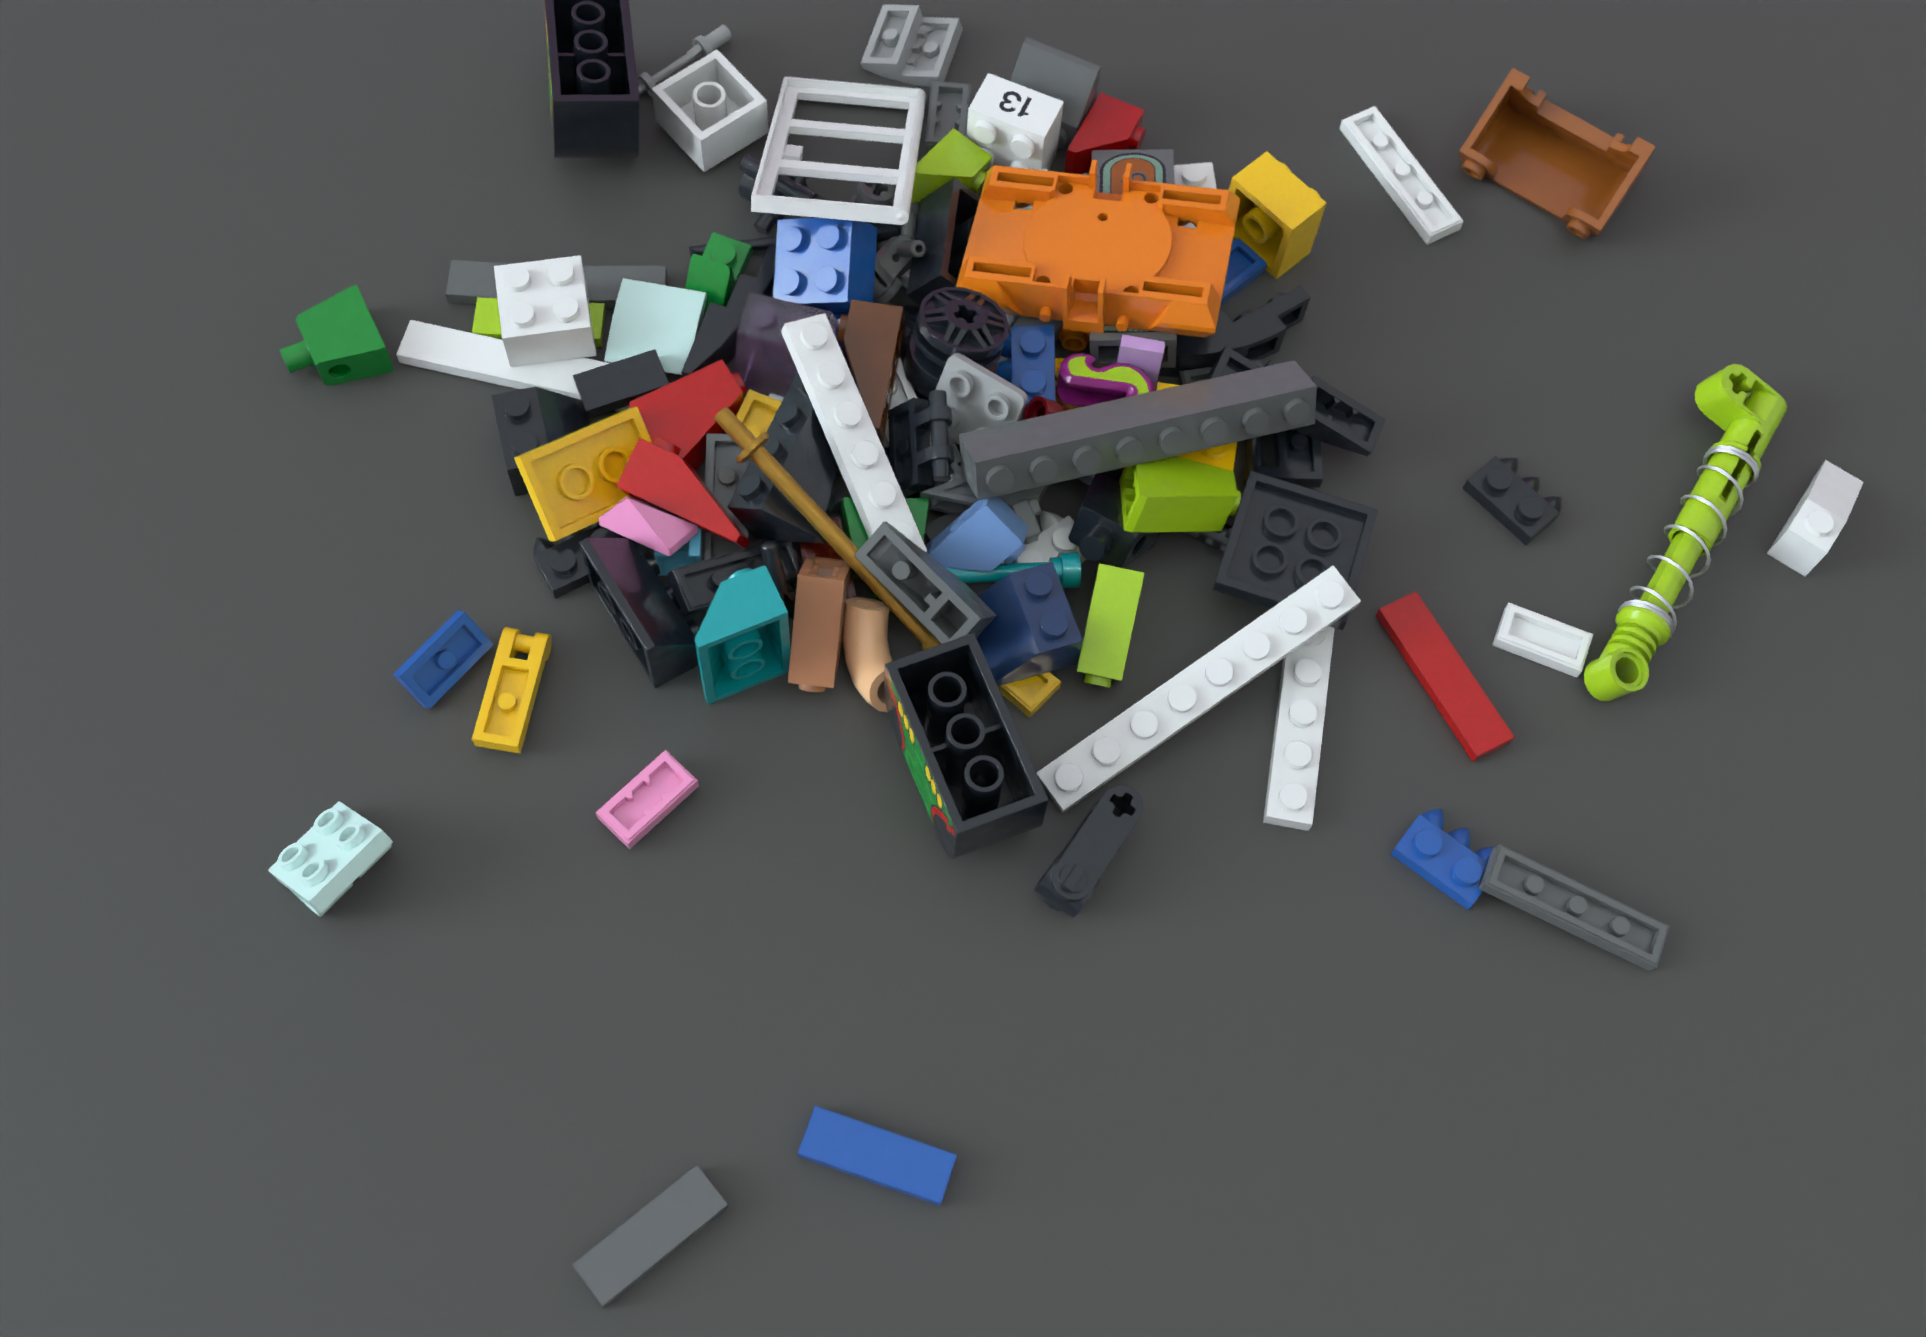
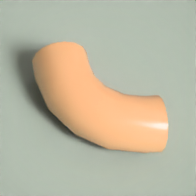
[842,597,893,713]

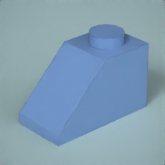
[926,496,1028,571]

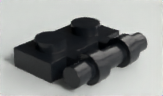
[888,390,954,497]

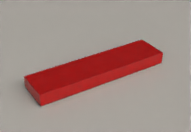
[1376,591,1515,762]

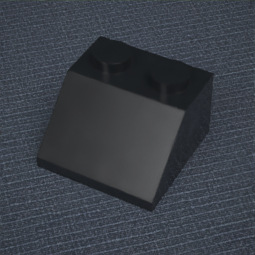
[492,386,590,496]

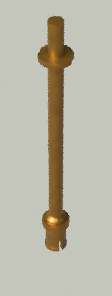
[713,406,942,651]

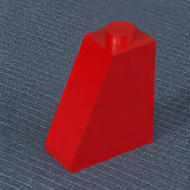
[629,359,747,470]

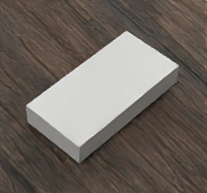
[1492,602,1593,678]

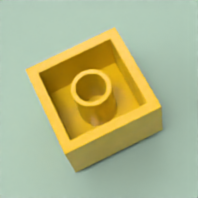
[1229,151,1327,279]

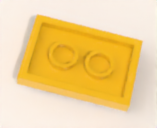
[514,407,652,541]

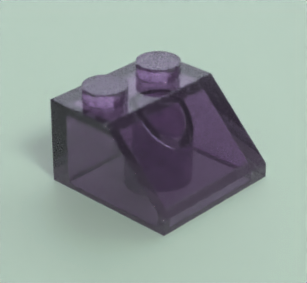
[735,292,839,397]

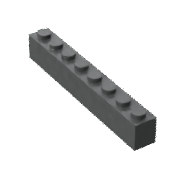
[959,360,1317,501]

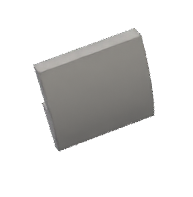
[861,4,963,88]

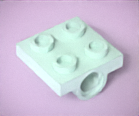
[268,801,393,917]

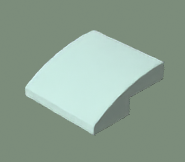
[604,278,707,375]

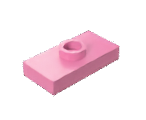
[596,750,699,849]

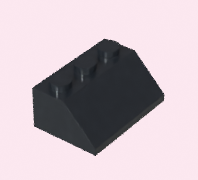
[906,178,980,306]
[579,538,699,689]

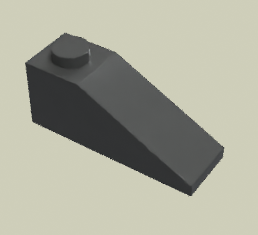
[854,522,997,644]

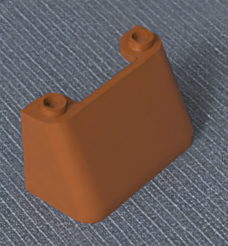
[1459,68,1656,239]

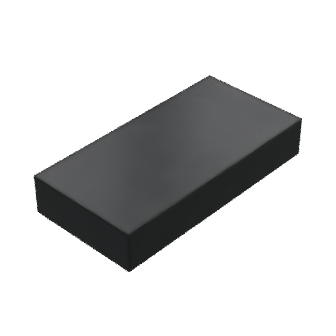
[573,349,669,418]

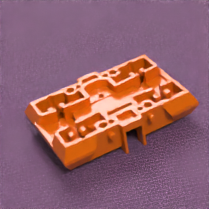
[956,159,1240,338]

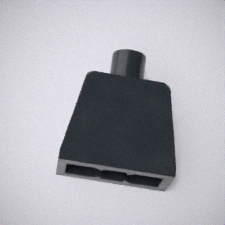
[1068,473,1161,568]

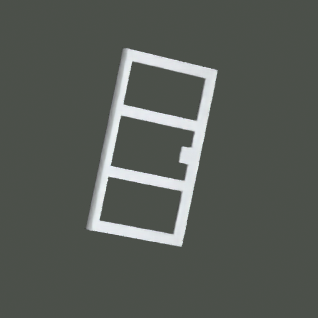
[751,76,926,225]

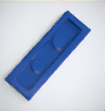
[797,1106,957,1206]

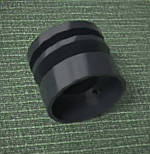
[903,287,1010,398]

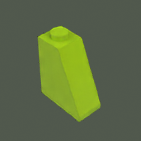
[1119,456,1241,533]
[1076,563,1144,688]

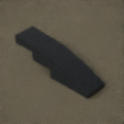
[681,244,776,377]
[1206,346,1386,456]

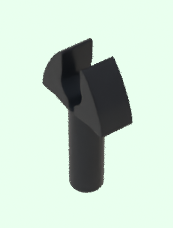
[761,540,797,618]

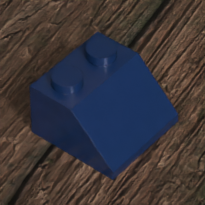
[976,562,1083,686]

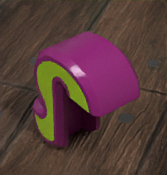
[1055,353,1155,407]

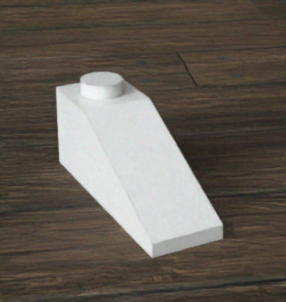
[1767,460,1864,577]

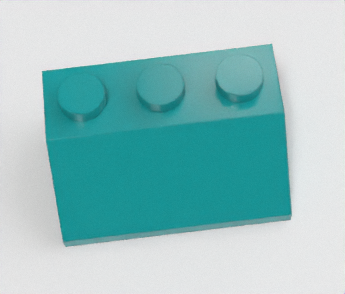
[694,565,791,705]

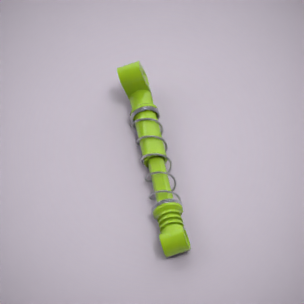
[1584,364,1787,702]

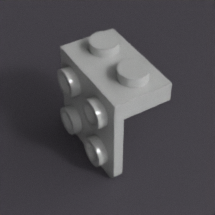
[936,353,1028,445]

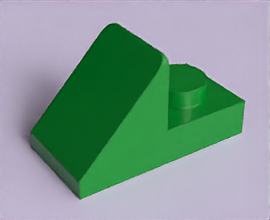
[685,232,753,316]

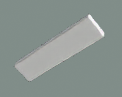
[1339,106,1464,245]

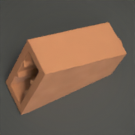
[788,556,851,692]

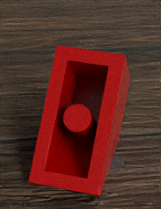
[1064,92,1146,174]

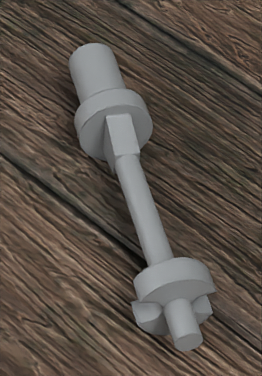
[637,25,732,98]

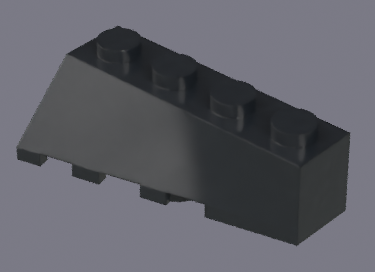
[727,372,841,543]

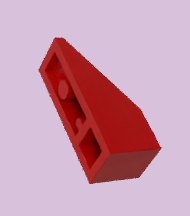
[616,437,750,549]

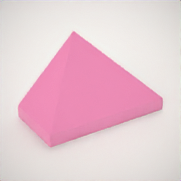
[598,495,698,557]

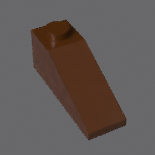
[838,300,906,445]

